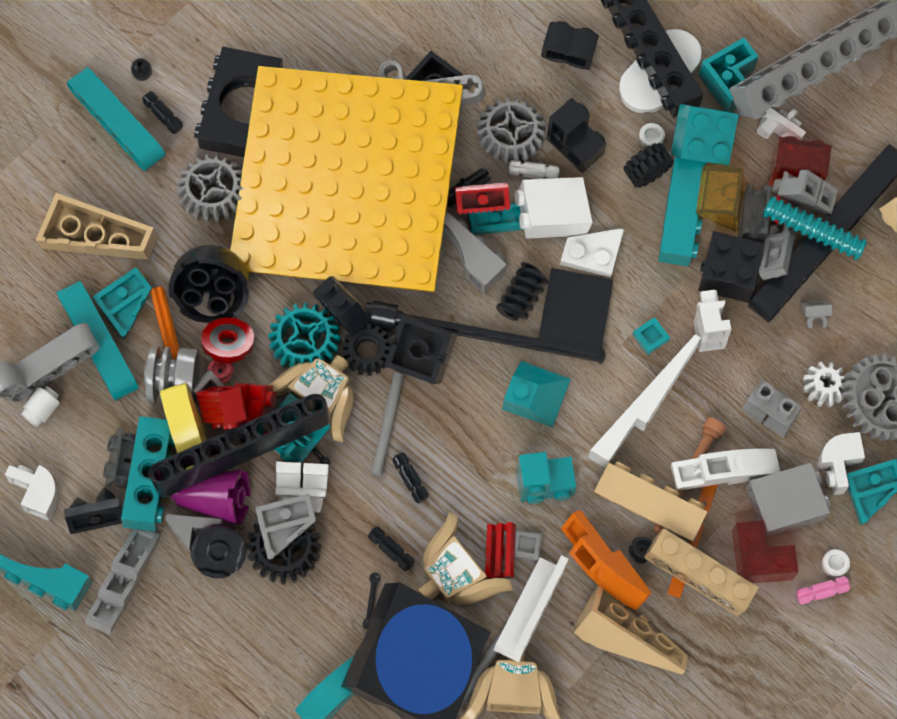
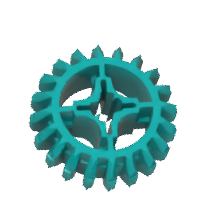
[268,302,340,367]

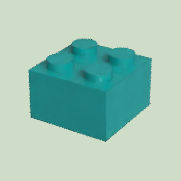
[671,104,739,166]

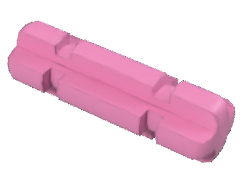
[796,576,850,604]

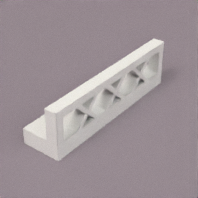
[494,555,569,662]

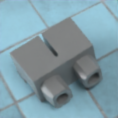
[772,170,838,214]
[741,380,802,438]

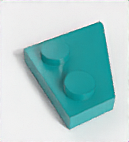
[92,267,152,339]
[847,459,897,525]

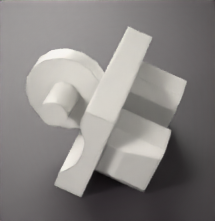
[757,108,806,153]

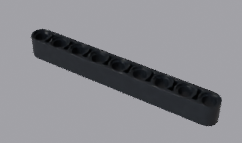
[748,144,897,323]

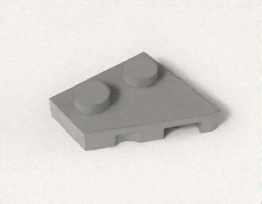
[255,494,316,560]

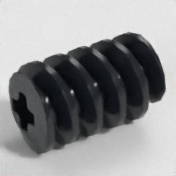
[496,262,549,321]

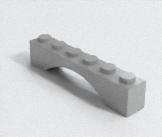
[443,208,507,295]

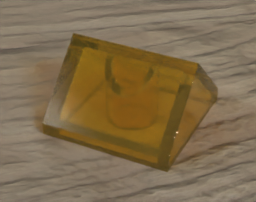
[696,165,746,232]

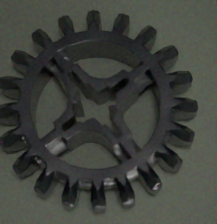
[246,523,321,584]

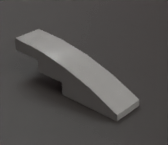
[85,529,160,635]

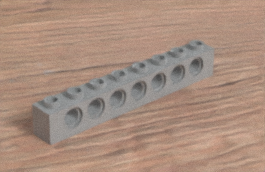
[729,0,897,119]

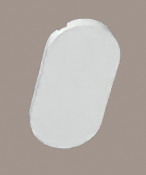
[619,29,702,113]

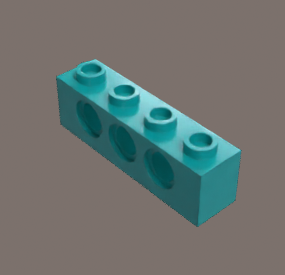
[121,416,175,532]

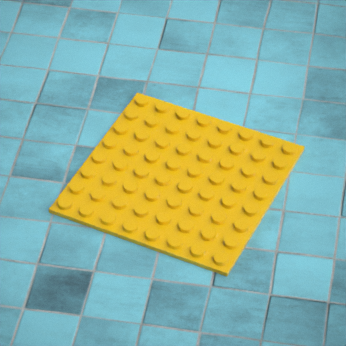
[230,66,463,292]

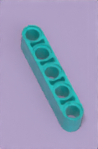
[66,67,166,171]
[56,280,139,401]

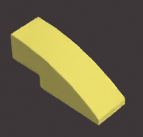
[160,383,214,469]

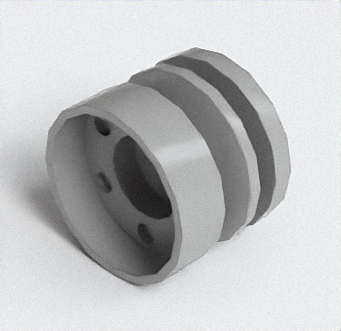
[144,346,200,403]

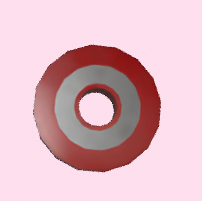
[201,317,255,364]

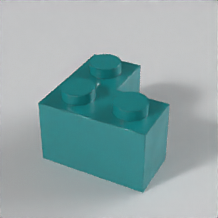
[698,37,759,112]
[516,452,576,504]

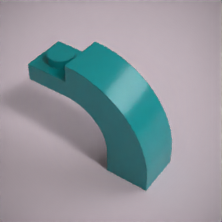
[295,656,355,719]

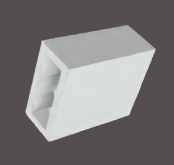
[515,177,593,239]

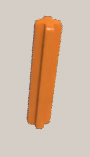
[150,286,180,360]

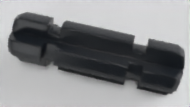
[142,91,183,134]
[393,452,428,503]
[368,526,415,571]

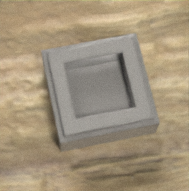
[515,530,542,562]

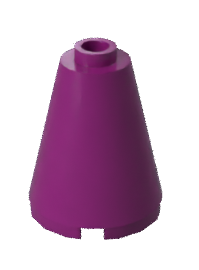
[171,469,251,524]

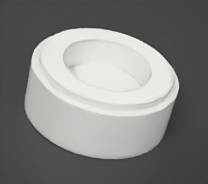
[638,123,665,148]
[821,549,850,578]

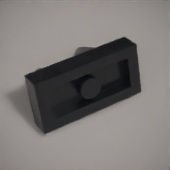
[64,488,122,535]

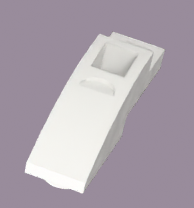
[670,448,781,491]

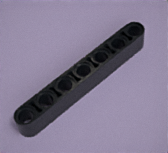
[149,394,331,496]

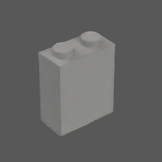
[746,463,831,538]

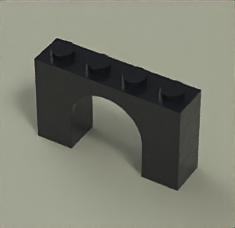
[194,46,283,158]

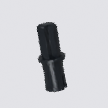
[447,168,491,208]

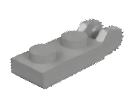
[759,224,796,280]

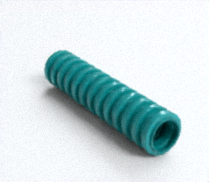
[763,196,867,261]

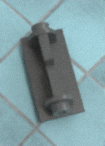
[103,428,135,488]

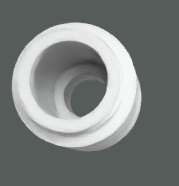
[21,386,60,427]

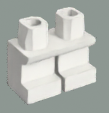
[693,290,732,352]
[276,462,330,513]

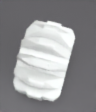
[802,361,848,408]

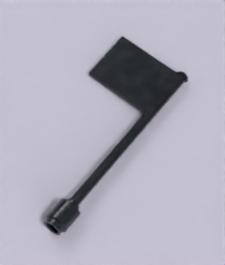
[365,268,613,364]

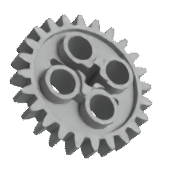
[841,354,897,441]

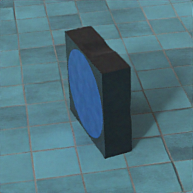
[341,582,491,719]

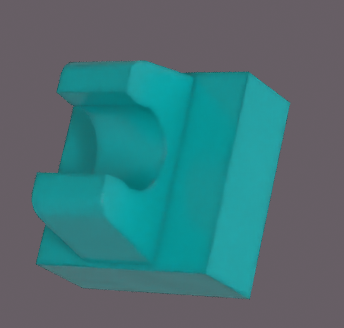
[632,317,670,355]

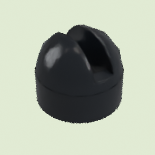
[131,58,152,81]

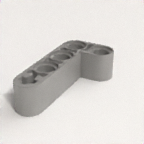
[379,60,486,106]
[0,323,100,402]

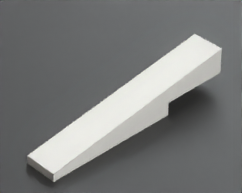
[588,334,701,468]

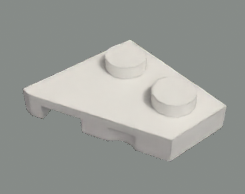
[560,229,624,278]

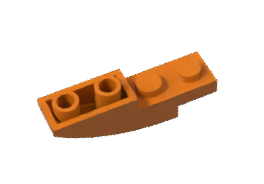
[561,510,652,610]

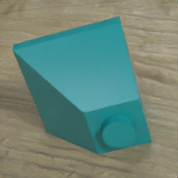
[502,361,571,428]

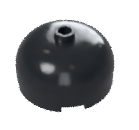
[168,245,251,323]

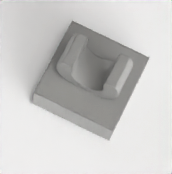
[800,301,832,328]

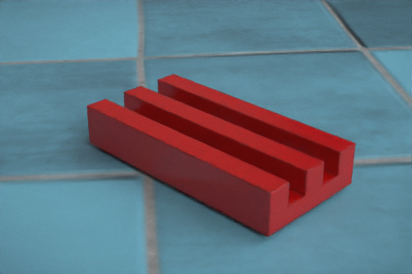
[485,522,516,579]

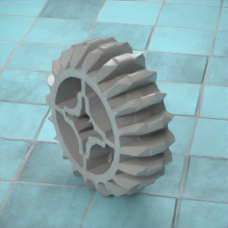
[477,97,546,165]
[177,153,244,223]

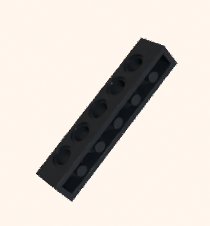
[600,0,703,118]

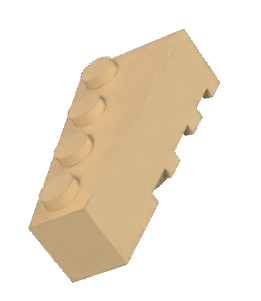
[35,193,159,260]

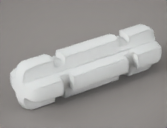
[508,159,560,179]

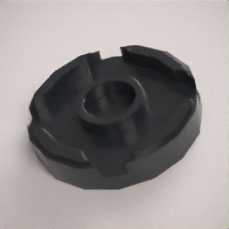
[191,524,246,578]

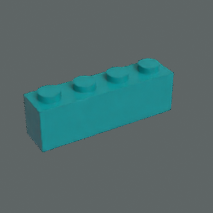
[658,157,709,267]

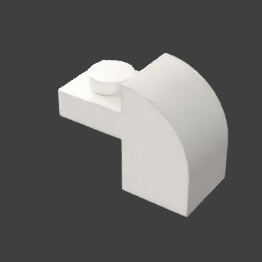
[817,432,865,495]
[5,465,59,521]

